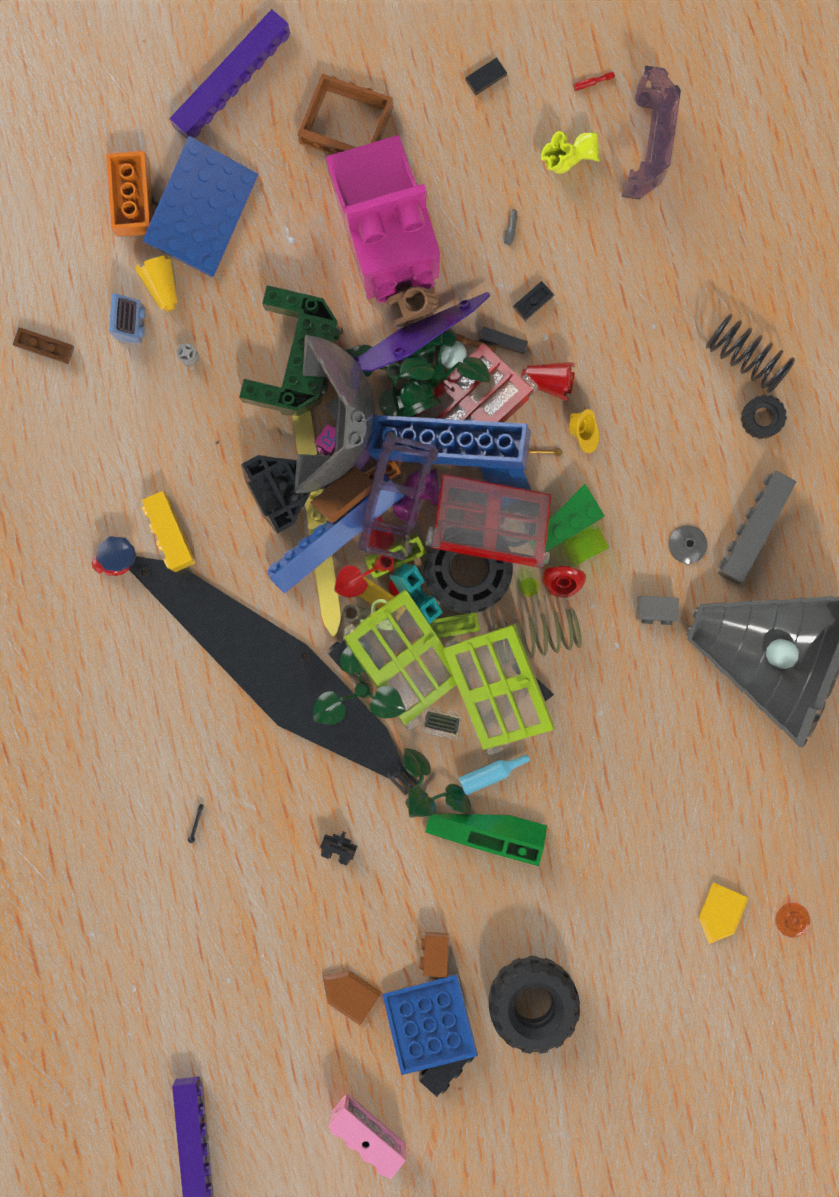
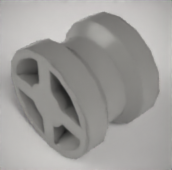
[177,343,198,366]

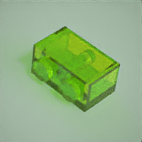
[563,527,610,567]

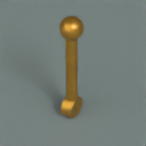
[528,448,563,456]

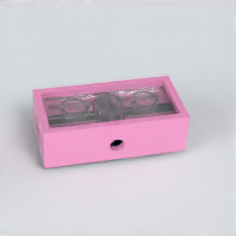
[329,1093,406,1179]

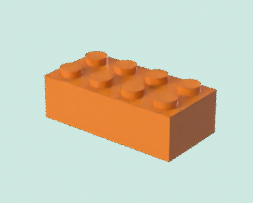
[106,151,153,237]

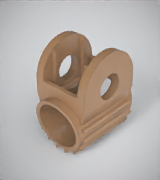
[386,286,438,327]

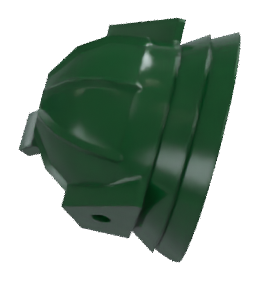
[397,378,442,417]

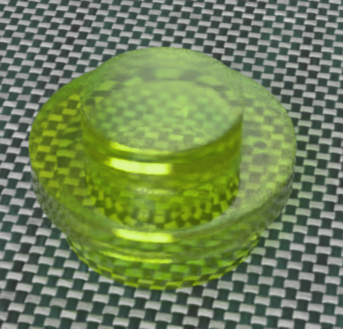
[520,578,539,597]

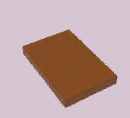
[310,466,377,524]

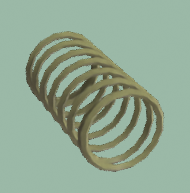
[494,607,582,664]

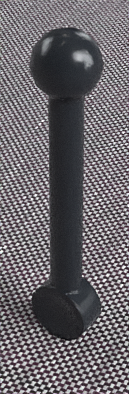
[187,804,204,843]

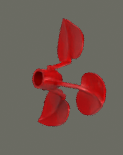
[334,516,421,598]

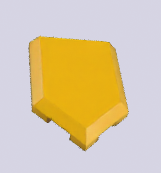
[698,882,749,944]

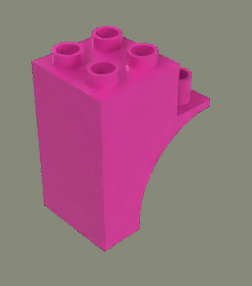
[326,135,440,303]

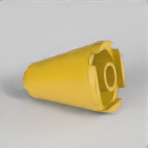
[134,255,178,312]

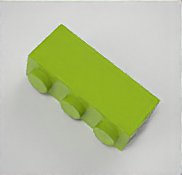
[365,532,426,579]

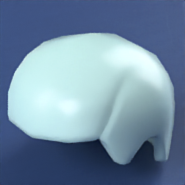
[438,341,468,371]
[766,639,799,669]

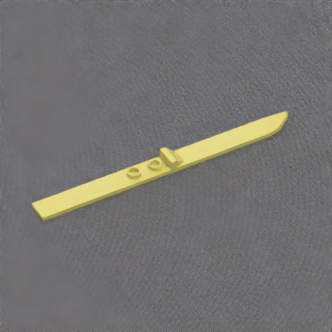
[292,411,341,637]

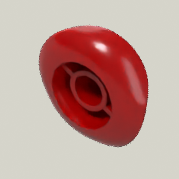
[542,565,586,598]

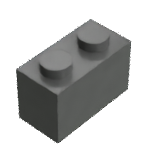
[636,596,679,625]

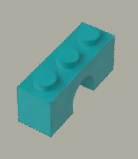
[389,564,442,624]

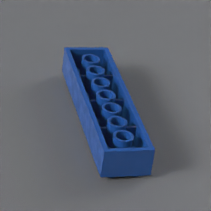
[368,415,531,470]

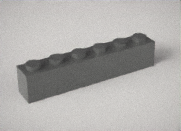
[718,470,797,584]

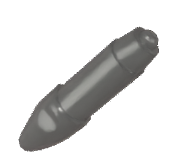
[504,209,518,245]

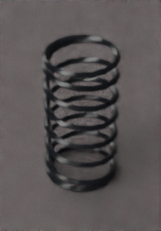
[706,314,795,393]

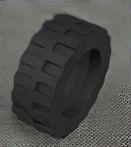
[741,395,787,439]

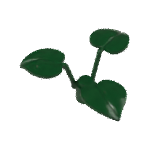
[400,328,491,387]
[346,343,435,417]
[313,641,406,725]
[403,748,471,818]

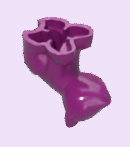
[393,469,440,524]

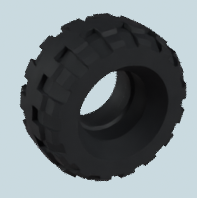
[424,524,513,614]
[489,956,580,1054]

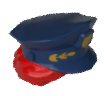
[91,536,136,576]

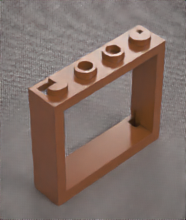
[297,74,394,155]

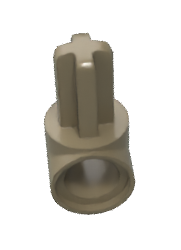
[342,604,378,622]

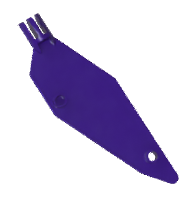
[353,292,490,371]

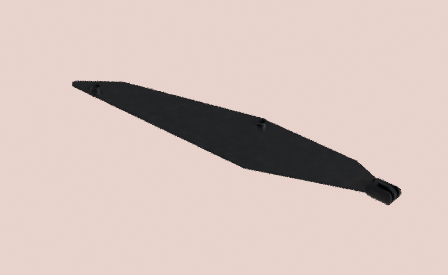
[129,556,418,795]

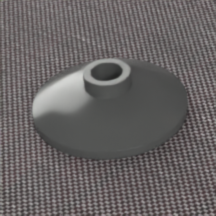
[669,525,707,564]

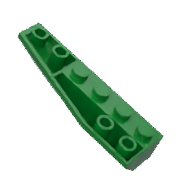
[425,813,547,867]

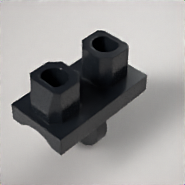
[320,831,358,865]

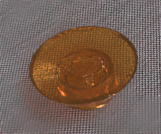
[776,903,810,938]

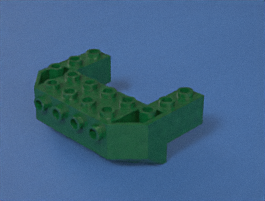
[239,285,341,416]

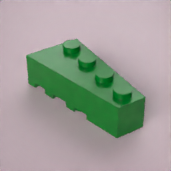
[527,484,605,553]

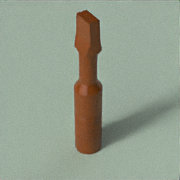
[456,334,497,353]

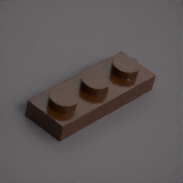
[12,327,75,364]

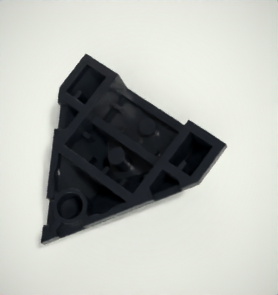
[241,455,311,534]

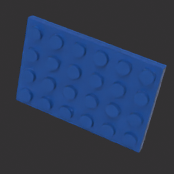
[142,136,259,278]

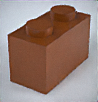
[419,932,449,977]

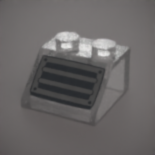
[420,705,463,741]

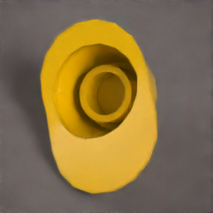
[569,409,600,453]

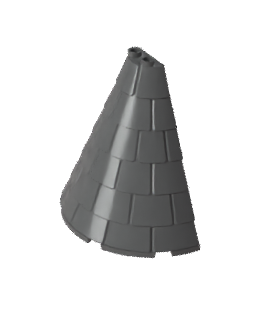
[295,335,375,493]
[686,596,839,748]

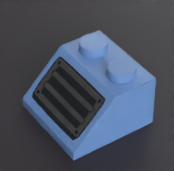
[109,293,146,343]

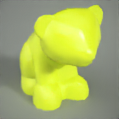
[541,131,601,174]

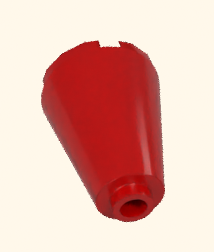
[521,362,575,401]

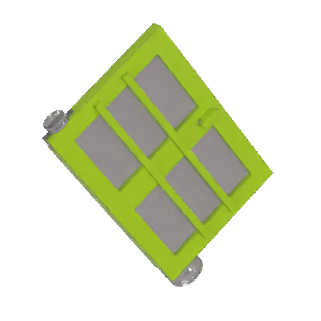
[343,590,457,729]
[443,624,555,755]

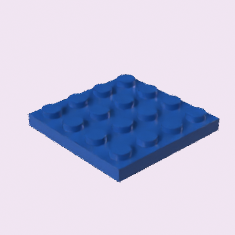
[382,974,478,1075]

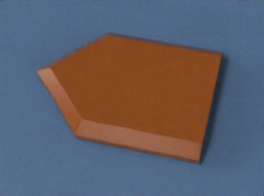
[322,970,382,1025]

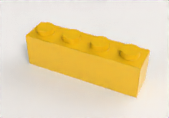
[142,491,196,572]

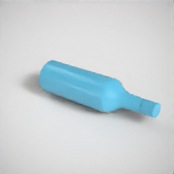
[459,754,530,795]

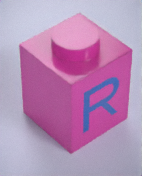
[314,424,336,456]

